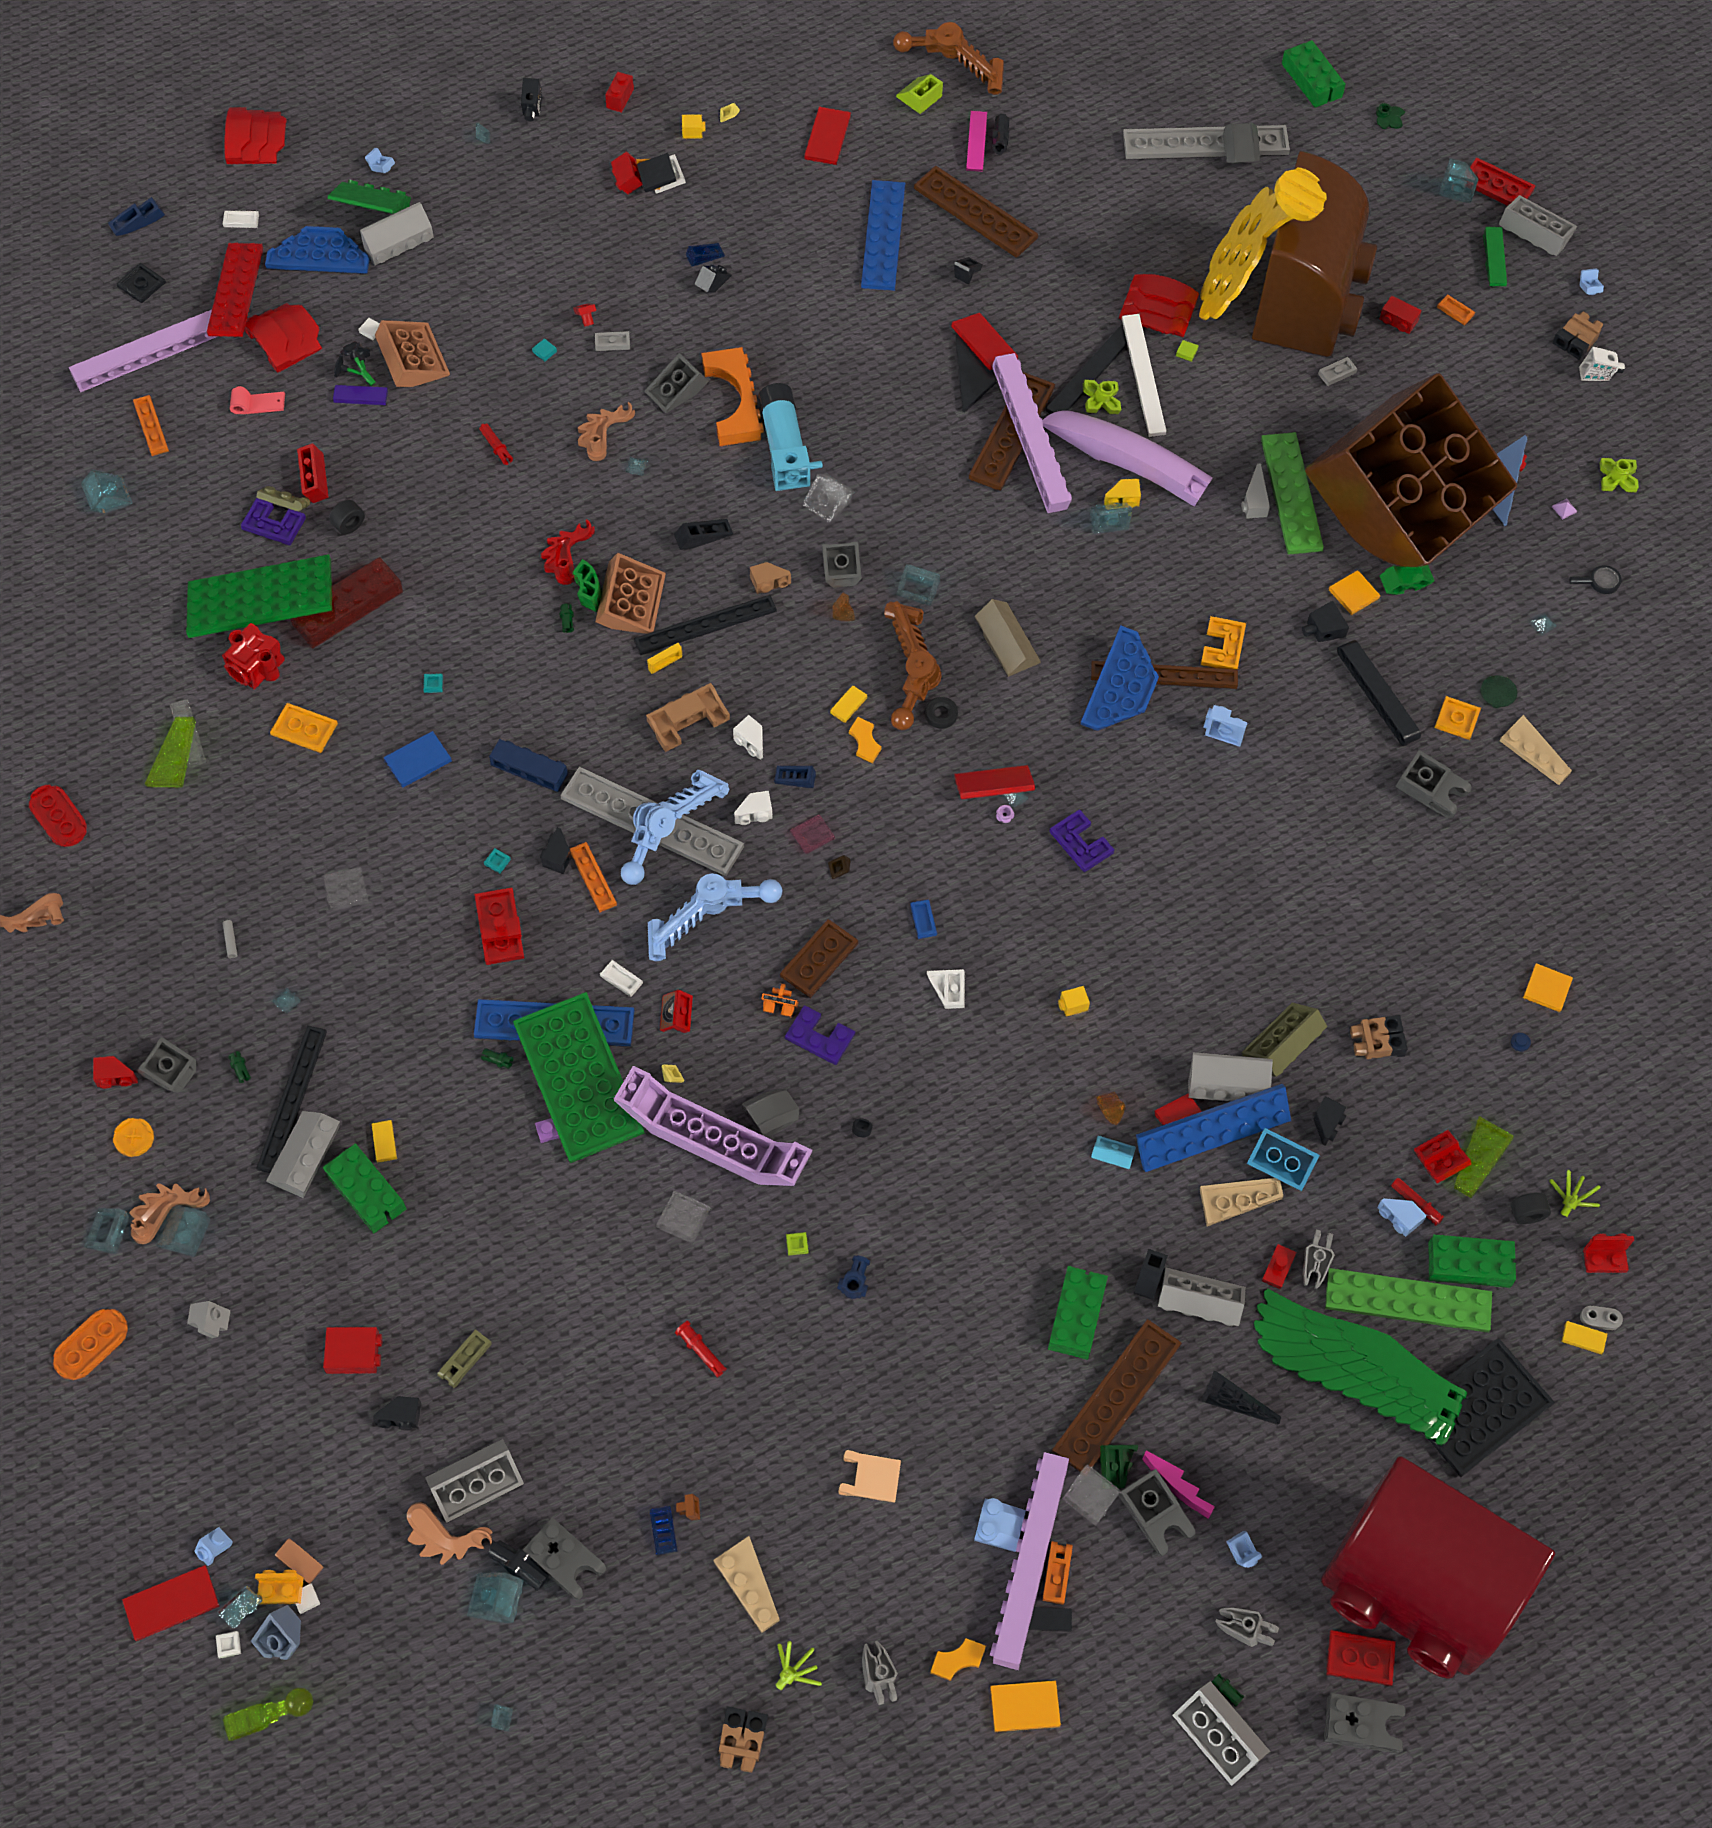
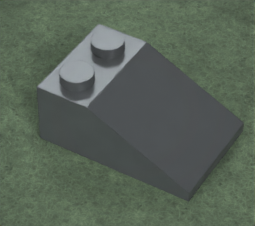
[644,353,709,413]

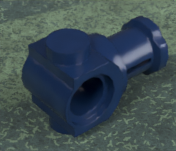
[837,1255,870,1299]

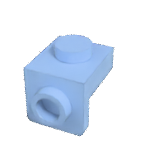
[365,148,395,173]
[1580,268,1604,295]
[195,1527,233,1566]
[1226,1531,1262,1568]

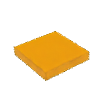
[1329,570,1380,615]
[1435,696,1481,740]
[1523,963,1573,1012]

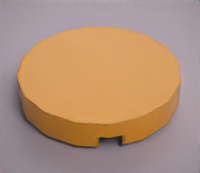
[113,1118,154,1157]

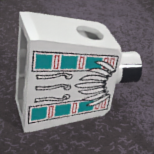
[1579,347,1625,381]

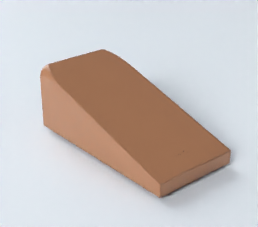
[275,1538,324,1584]

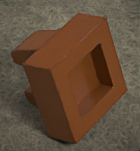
[676,1494,700,1520]

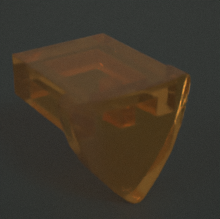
[833,593,855,621]
[1096,1092,1125,1125]

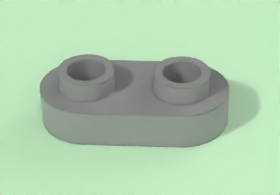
[1580,1306,1623,1330]

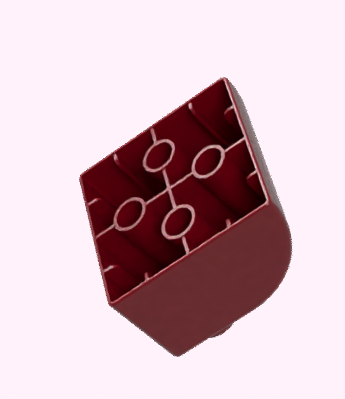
[1321,1456,1555,1679]

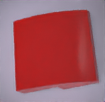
[1154,1094,1202,1125]
[1414,1130,1471,1183]

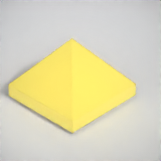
[662,1064,684,1083]

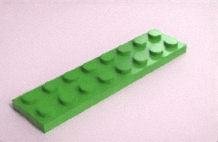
[1261,432,1324,554]
[1325,1268,1492,1333]

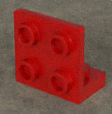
[1583,1234,1634,1273]

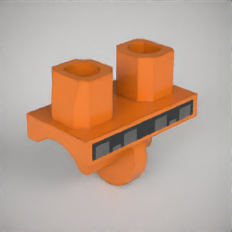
[762,984,799,1017]

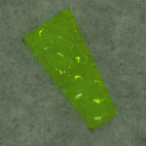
[145,717,196,787]
[1454,1116,1514,1198]

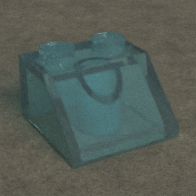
[1439,158,1478,204]
[81,470,132,513]
[1090,503,1132,534]
[156,1207,210,1257]
[467,1572,524,1623]

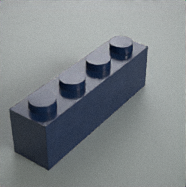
[489,739,568,792]

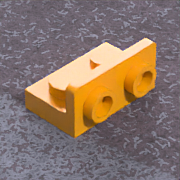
[255,1570,304,1605]

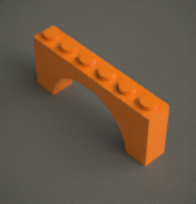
[702,347,764,446]

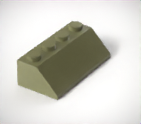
[1241,1003,1327,1077]

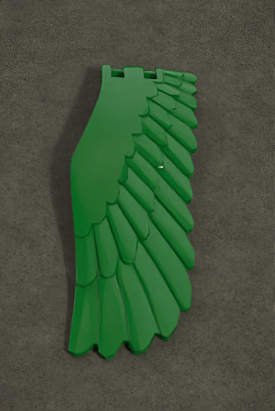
[1254,1289,1467,1446]

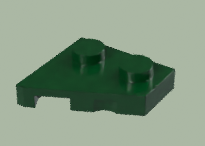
[1100,1445,1138,1489]

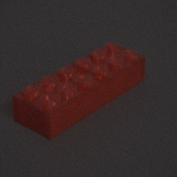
[291,557,403,649]

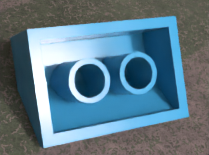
[1247,1128,1320,1191]

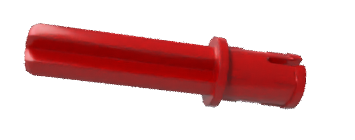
[479,423,513,465]
[1391,1178,1444,1226]

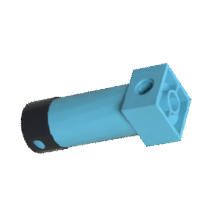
[758,383,823,491]

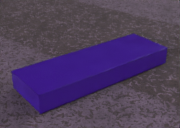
[333,385,388,405]

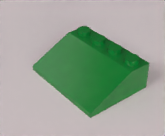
[328,180,411,214]

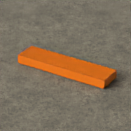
[133,395,169,456]
[570,842,617,913]

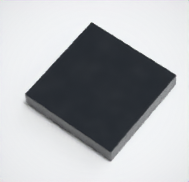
[637,153,677,192]
[116,262,166,303]

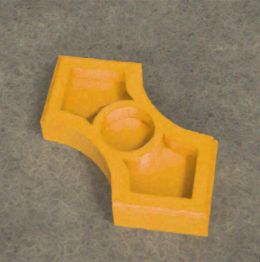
[849,717,882,764]
[930,1638,986,1681]

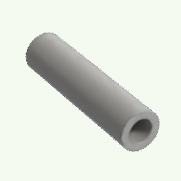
[223,920,238,959]

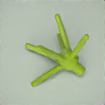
[1549,1170,1601,1217]
[775,1641,822,1690]

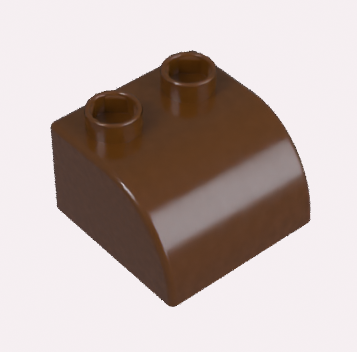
[1252,151,1377,357]
[1305,373,1517,567]

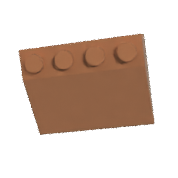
[375,320,450,387]
[595,553,666,634]

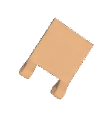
[838,1450,901,1503]

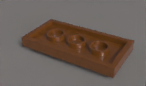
[780,919,858,998]

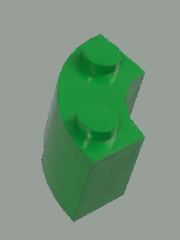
[573,559,602,612]
[1379,565,1434,595]

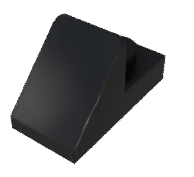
[954,257,983,284]

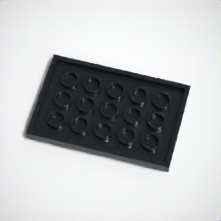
[1422,1338,1555,1478]

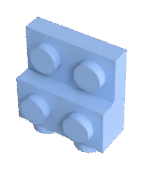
[1203,705,1247,747]

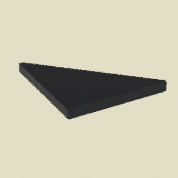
[955,334,998,413]
[1201,1371,1281,1425]

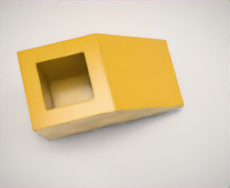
[1104,479,1141,508]

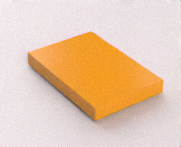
[270,703,338,753]
[990,1681,1061,1732]

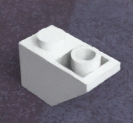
[733,715,763,760]
[734,791,772,825]

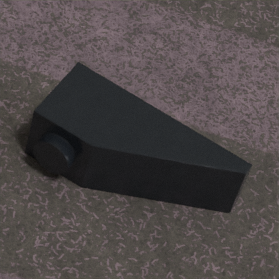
[674,519,733,550]

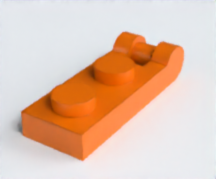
[1042,1541,1073,1605]

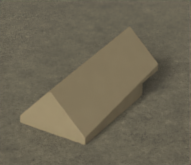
[975,599,1041,677]

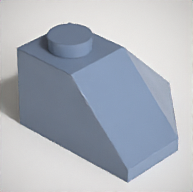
[251,1605,301,1660]

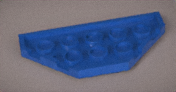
[265,226,370,274]
[1080,625,1159,731]

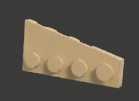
[1500,715,1572,785]
[1200,1178,1283,1226]
[713,1536,780,1633]

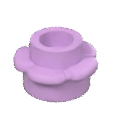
[996,805,1014,823]

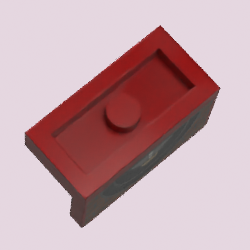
[660,989,693,1033]

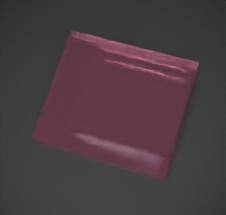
[790,815,835,854]

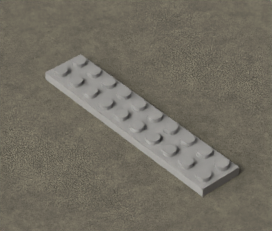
[1123,125,1290,159]
[560,767,744,876]

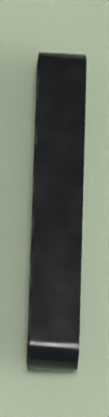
[1337,640,1421,746]

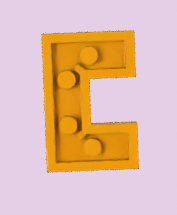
[1201,616,1246,669]

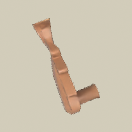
[578,402,635,461]
[0,893,64,933]
[129,1183,210,1244]
[407,1502,493,1565]

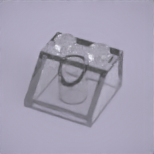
[802,473,855,523]

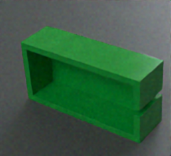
[1282,40,1346,108]
[322,1143,406,1234]
[1428,1234,1516,1288]
[1048,1266,1108,1360]

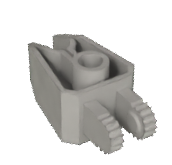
[1303,1229,1335,1289]
[1216,1608,1279,1647]
[862,1641,898,1705]

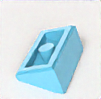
[1091,1136,1136,1169]

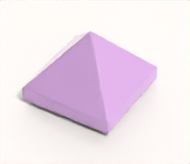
[1552,498,1577,520]

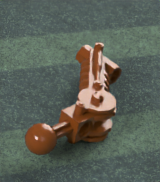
[893,22,1004,95]
[884,601,941,730]

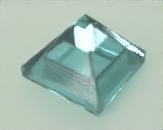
[475,123,490,144]
[626,457,647,476]
[1531,613,1557,635]
[1002,792,1029,808]
[273,988,301,1014]
[491,1704,513,1732]

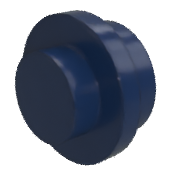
[1511,1033,1531,1052]

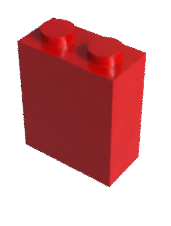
[323,1327,383,1374]

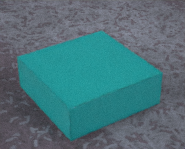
[532,338,557,362]
[424,674,443,693]
[484,848,511,874]

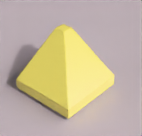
[720,103,740,122]

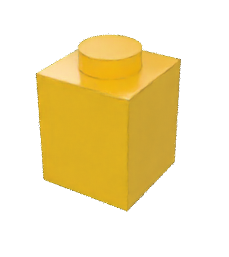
[682,115,706,138]
[1058,986,1090,1016]

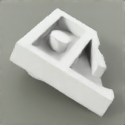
[927,969,965,1009]

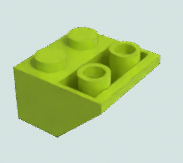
[896,74,943,114]

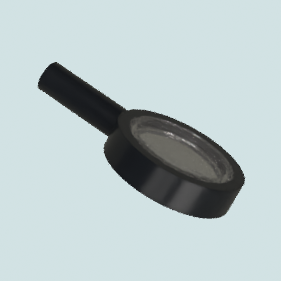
[1569,565,1622,594]

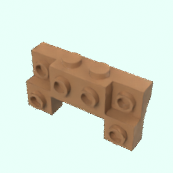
[646,683,730,752]

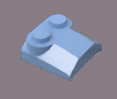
[974,1498,1026,1552]

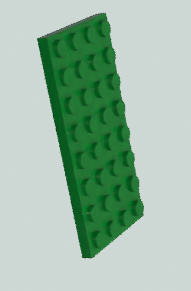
[186,554,332,638]
[513,992,645,1163]

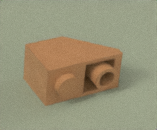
[750,562,791,594]

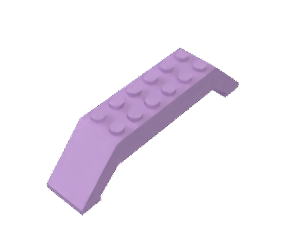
[614,1066,812,1186]

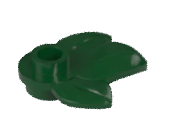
[1376,103,1405,129]

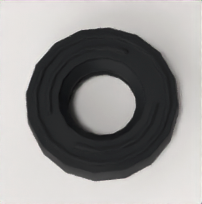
[925,697,958,729]

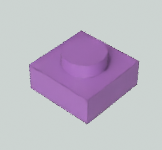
[535,1118,559,1143]

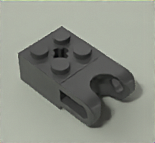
[1395,750,1472,818]
[1118,1469,1195,1557]
[523,1517,607,1601]
[1324,1693,1406,1753]

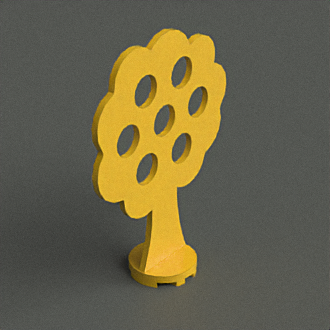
[1199,167,1327,320]

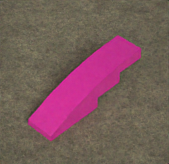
[966,111,987,172]
[1142,1451,1215,1519]

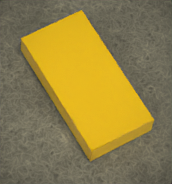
[647,643,682,674]
[830,685,867,723]
[372,1120,397,1163]
[1561,1321,1607,1355]

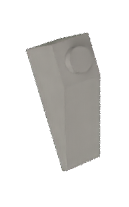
[1241,464,1270,518]

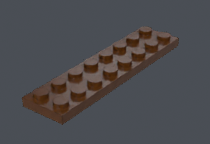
[914,166,1038,258]
[969,372,1055,491]
[1052,1319,1182,1477]

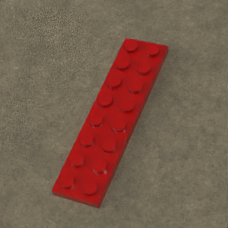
[207,243,263,337]

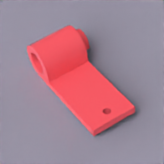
[230,386,285,414]

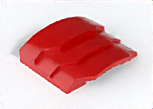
[225,107,287,164]
[1119,274,1199,337]
[244,303,322,373]

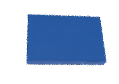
[384,731,452,787]

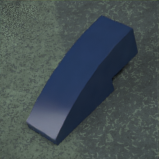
[108,197,165,236]

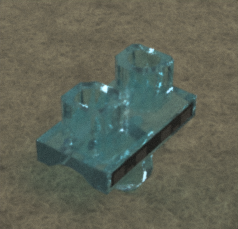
[218,1585,262,1628]

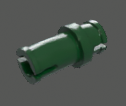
[559,604,574,633]
[481,1048,513,1069]
[228,1051,251,1083]
[1212,1673,1244,1707]

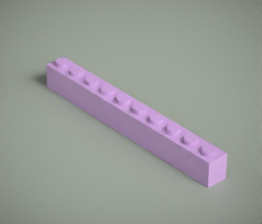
[69,310,218,392]
[992,353,1072,513]
[990,1452,1069,1670]

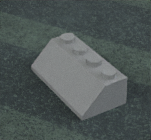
[1499,195,1577,256]
[360,202,434,266]
[1188,1052,1273,1101]
[266,1111,340,1198]
[1158,1268,1246,1326]
[425,1439,524,1523]
[1172,1681,1270,1786]

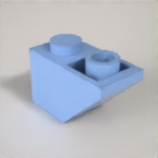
[1377,1198,1426,1237]

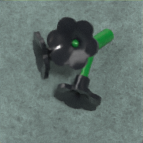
[334,341,376,386]

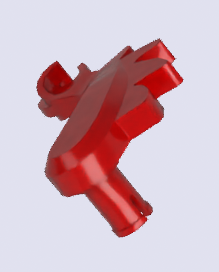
[541,519,595,585]

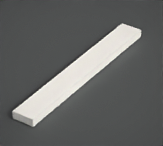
[1122,314,1166,437]

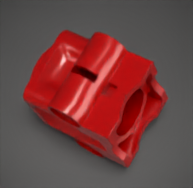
[222,623,285,689]

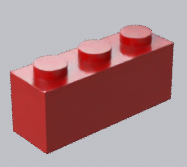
[297,443,329,503]

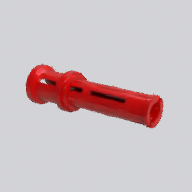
[675,1321,727,1378]

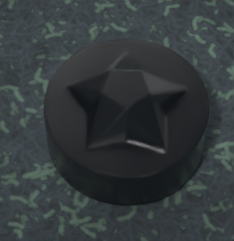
[852,1118,873,1138]

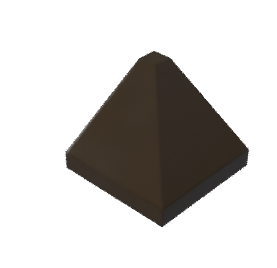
[828,855,851,879]

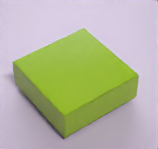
[1176,340,1199,362]
[786,1232,808,1256]

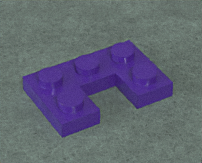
[241,498,306,545]
[1049,809,1115,873]
[785,1005,855,1065]

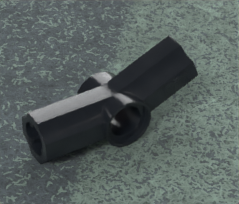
[992,114,1010,155]
[488,1540,549,1591]

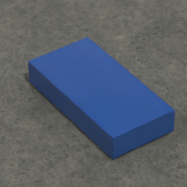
[910,900,937,939]

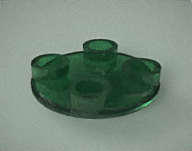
[1480,675,1518,709]

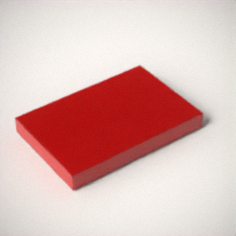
[1326,1630,1396,1686]

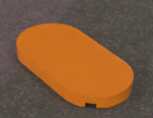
[53,1309,128,1380]

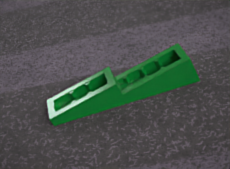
[1483,227,1507,286]

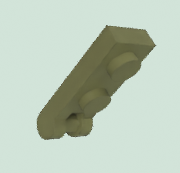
[257,486,310,511]
[438,1329,492,1388]

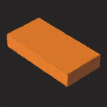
[1437,294,1475,325]

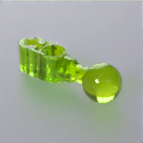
[223,1687,313,1741]

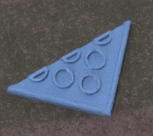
[1492,435,1527,526]

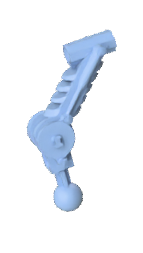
[621,770,729,885]
[648,873,783,961]

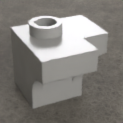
[187,1301,230,1338]

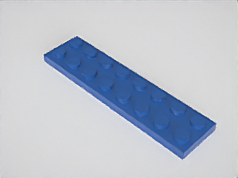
[861,180,905,291]
[474,999,635,1046]
[1136,1084,1291,1172]

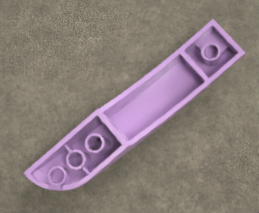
[1043,411,1213,506]

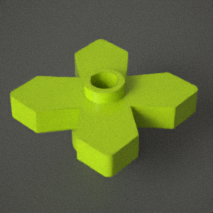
[1083,380,1121,414]
[1599,458,1639,492]

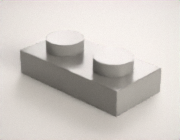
[595,331,630,351]
[1318,357,1357,386]

